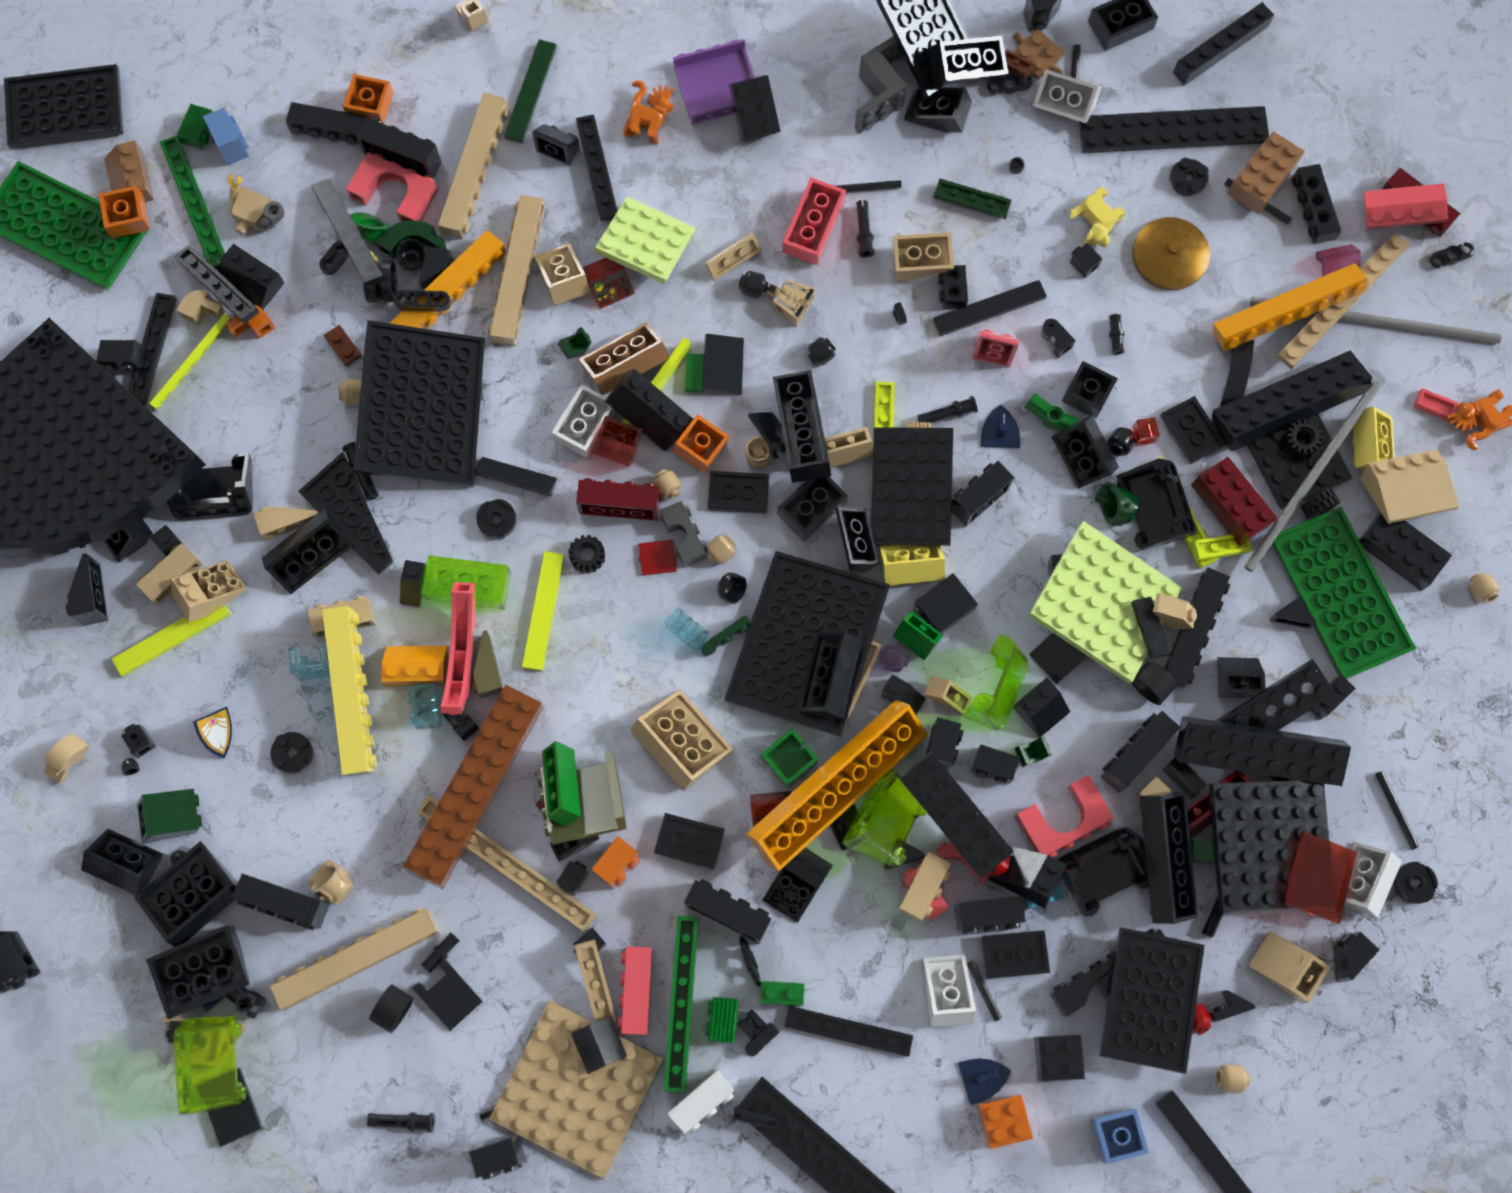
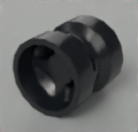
[737,1009,766,1039]

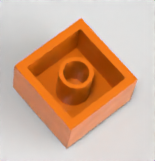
[343,74,394,124]
[98,185,150,238]
[672,414,730,474]
[591,836,640,889]
[977,1094,1033,1149]

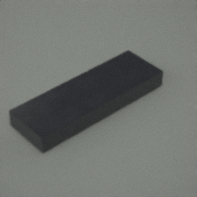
[1131,596,1171,659]

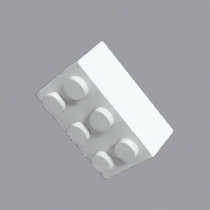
[551,384,616,459]

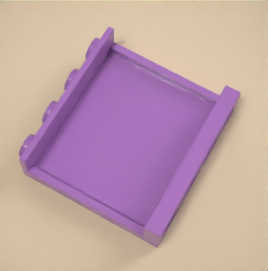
[673,39,755,125]

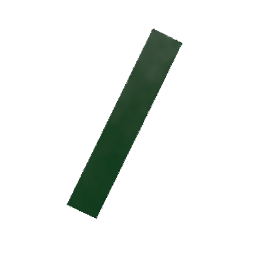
[504,39,557,143]

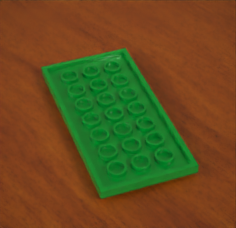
[0,161,147,291]
[1272,506,1416,679]

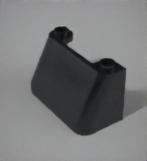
[167,453,253,520]
[1116,458,1197,551]
[1057,827,1149,917]

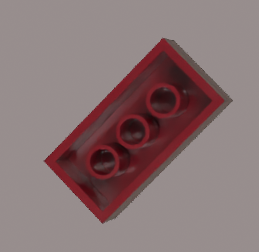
[1191,457,1278,547]
[576,478,660,521]

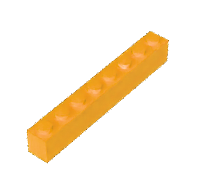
[390,230,506,329]
[1213,263,1367,351]

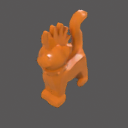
[623,80,674,144]
[1446,389,1512,451]

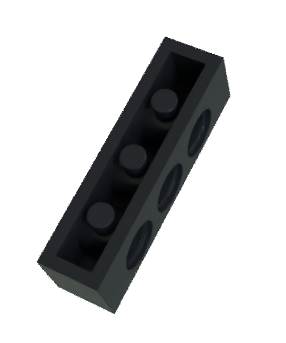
[1292,164,1342,244]

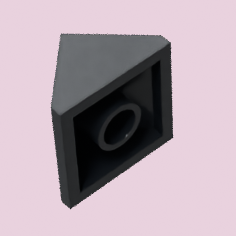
[571,1016,627,1074]

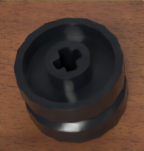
[363,260,398,303]

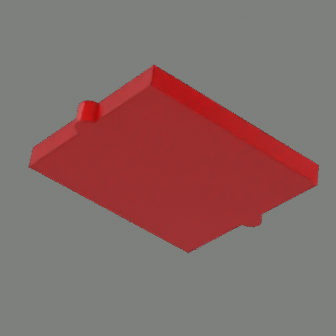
[638,539,677,576]

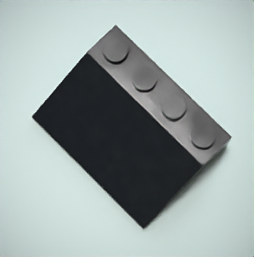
[134,841,238,947]
[146,925,250,1020]

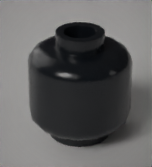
[739,271,768,298]
[807,337,836,366]
[1107,427,1137,456]

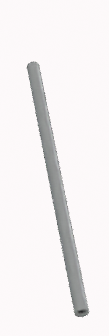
[1244,380,1382,572]

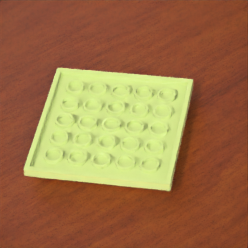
[1028,521,1182,684]

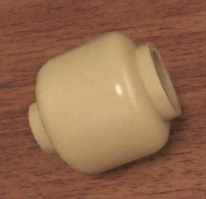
[339,379,361,405]
[652,469,682,499]
[707,535,736,564]
[1468,573,1500,604]
[1215,1064,1250,1094]

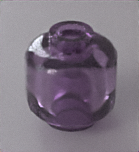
[878,644,909,673]

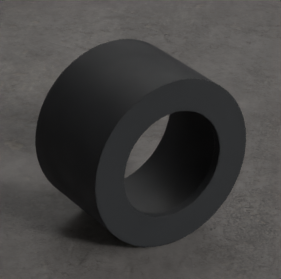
[1132,661,1177,705]
[369,984,414,1033]

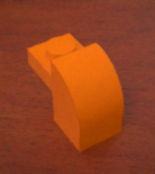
[225,305,275,339]

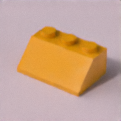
[381,646,448,687]

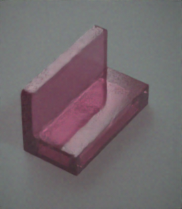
[1316,244,1360,277]

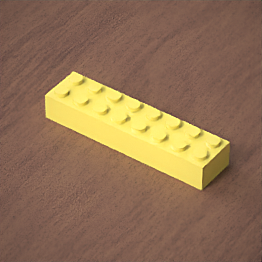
[322,606,377,775]

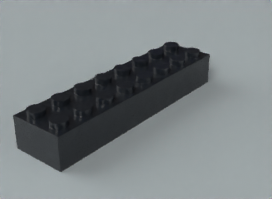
[1211,350,1373,452]
[1174,716,1351,786]

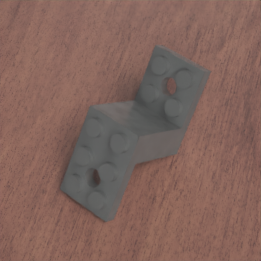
[855,36,907,133]

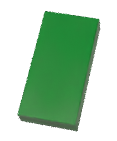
[685,353,705,393]

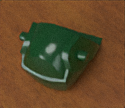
[1095,482,1139,526]

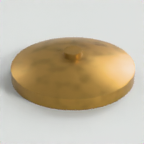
[1132,217,1210,290]

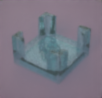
[288,643,330,681]

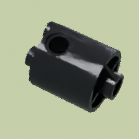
[0,931,41,994]

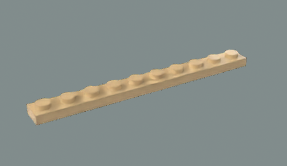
[1276,233,1410,370]
[417,795,597,932]

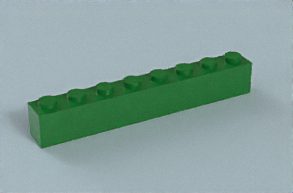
[664,916,699,1093]

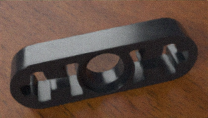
[393,290,451,311]

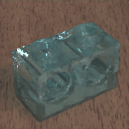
[665,607,709,653]
[408,683,442,730]

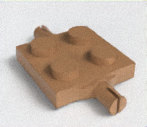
[1012,28,1065,80]

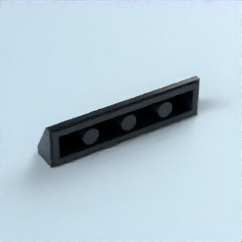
[475,457,557,497]

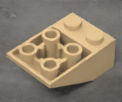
[170,560,247,623]
[1248,931,1331,1003]

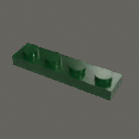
[933,178,1012,220]

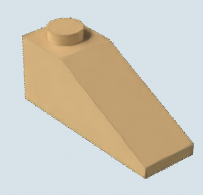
[253,507,318,541]

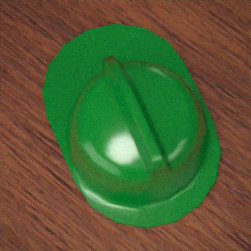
[350,212,389,245]

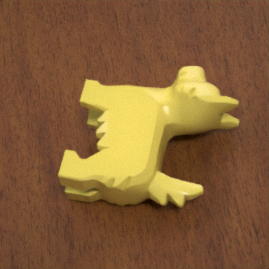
[1070,186,1125,247]

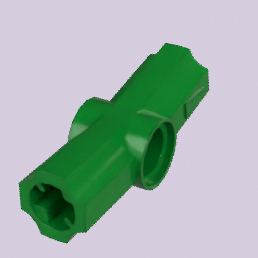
[1024,393,1080,431]

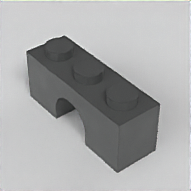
[660,501,708,568]

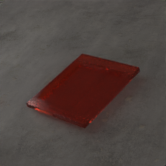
[1284,831,1357,924]

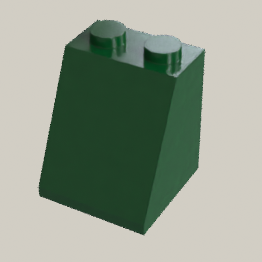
[137,788,202,844]

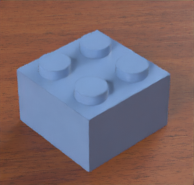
[203,107,249,166]
[1090,1108,1149,1164]

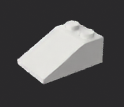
[923,955,976,1027]

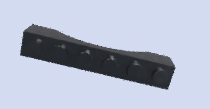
[1050,928,1164,1017]

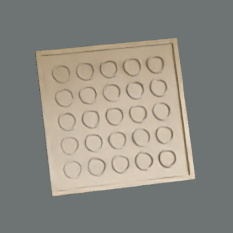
[489,1001,663,1179]

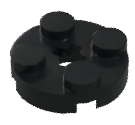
[1169,157,1209,196]
[476,499,517,540]
[270,732,313,774]
[1393,862,1438,904]

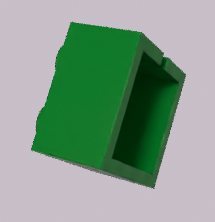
[760,728,819,789]

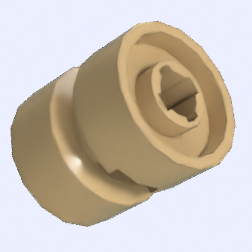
[746,437,771,470]

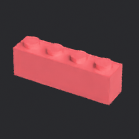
[618,947,653,1035]

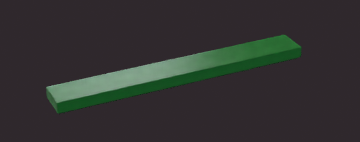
[159,135,225,270]

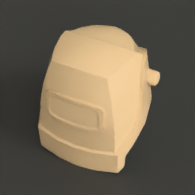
[307,859,354,905]

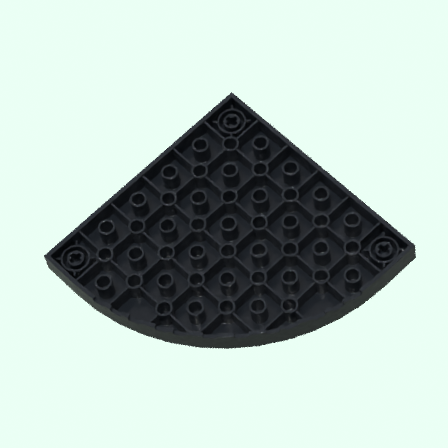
[0,317,206,558]

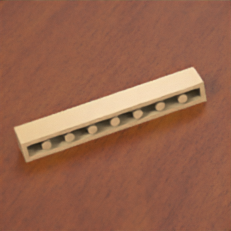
[438,92,509,239]
[488,195,545,346]
[270,907,440,1010]

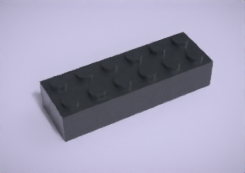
[773,370,831,483]
[1140,791,1198,924]

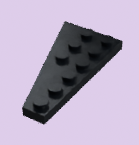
[298,452,394,575]

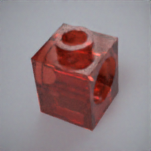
[1132,417,1160,446]

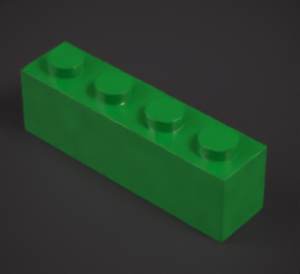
[542,741,581,827]

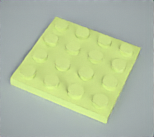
[595,197,696,284]

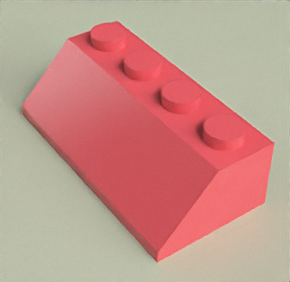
[1364,183,1448,230]

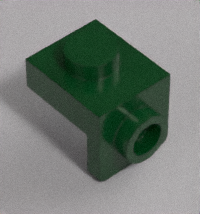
[557,327,592,359]
[1014,736,1052,767]

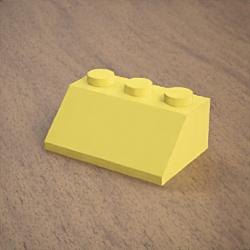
[1352,407,1395,471]
[879,545,945,586]

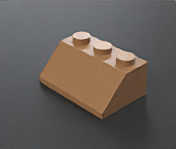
[104,140,154,203]

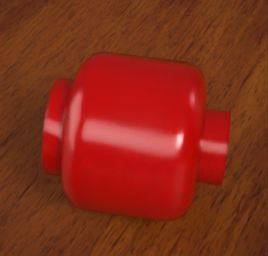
[1192,1003,1213,1036]

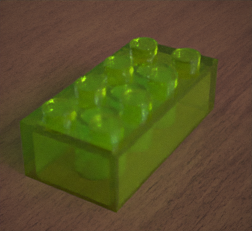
[422,555,511,610]

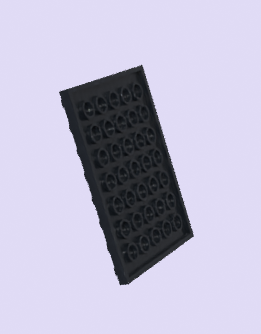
[353,320,485,488]
[724,551,890,737]

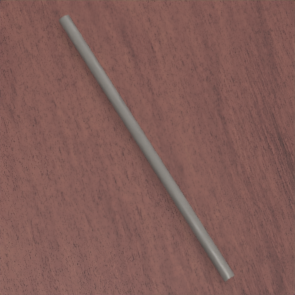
[1250,296,1502,344]

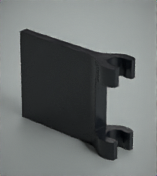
[748,412,786,460]
[412,959,483,1031]

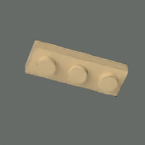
[704,233,762,280]

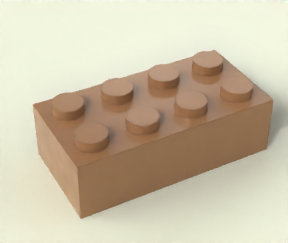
[1227,131,1305,215]
[579,322,669,395]

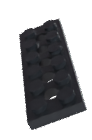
[1216,659,1336,730]

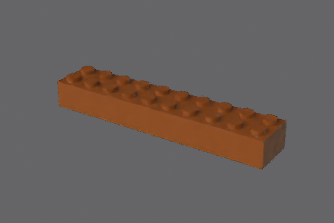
[403,684,543,890]

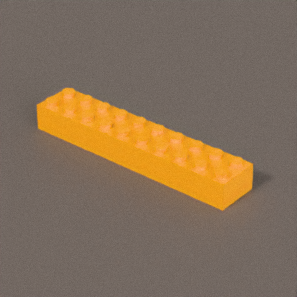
[746,700,928,871]

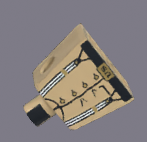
[766,280,815,326]

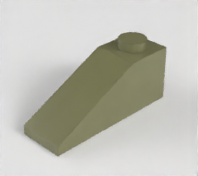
[471,630,503,698]

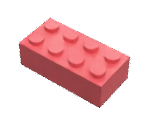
[782,177,846,265]

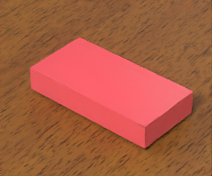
[1413,388,1459,422]

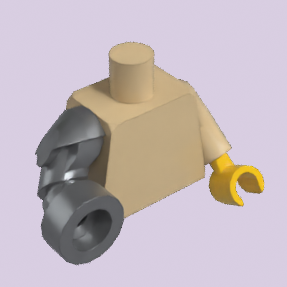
[227,175,285,236]

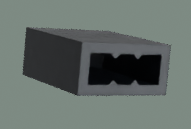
[913,573,978,634]

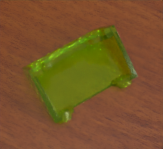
[965,634,1029,730]
[843,769,927,867]
[174,1016,246,1115]

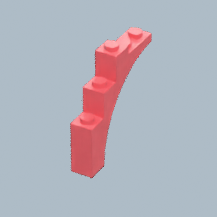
[441,582,477,715]

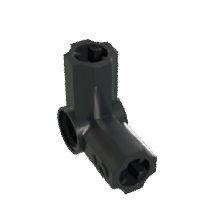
[225,987,267,1019]

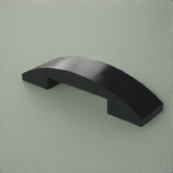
[1220,340,1254,406]

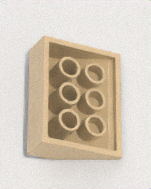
[1360,450,1459,524]
[630,690,733,792]

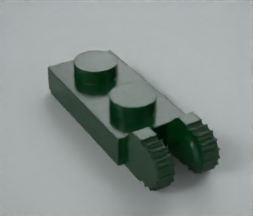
[701,615,750,656]

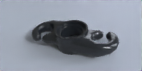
[987,74,1033,95]
[1430,242,1475,269]
[739,936,761,987]

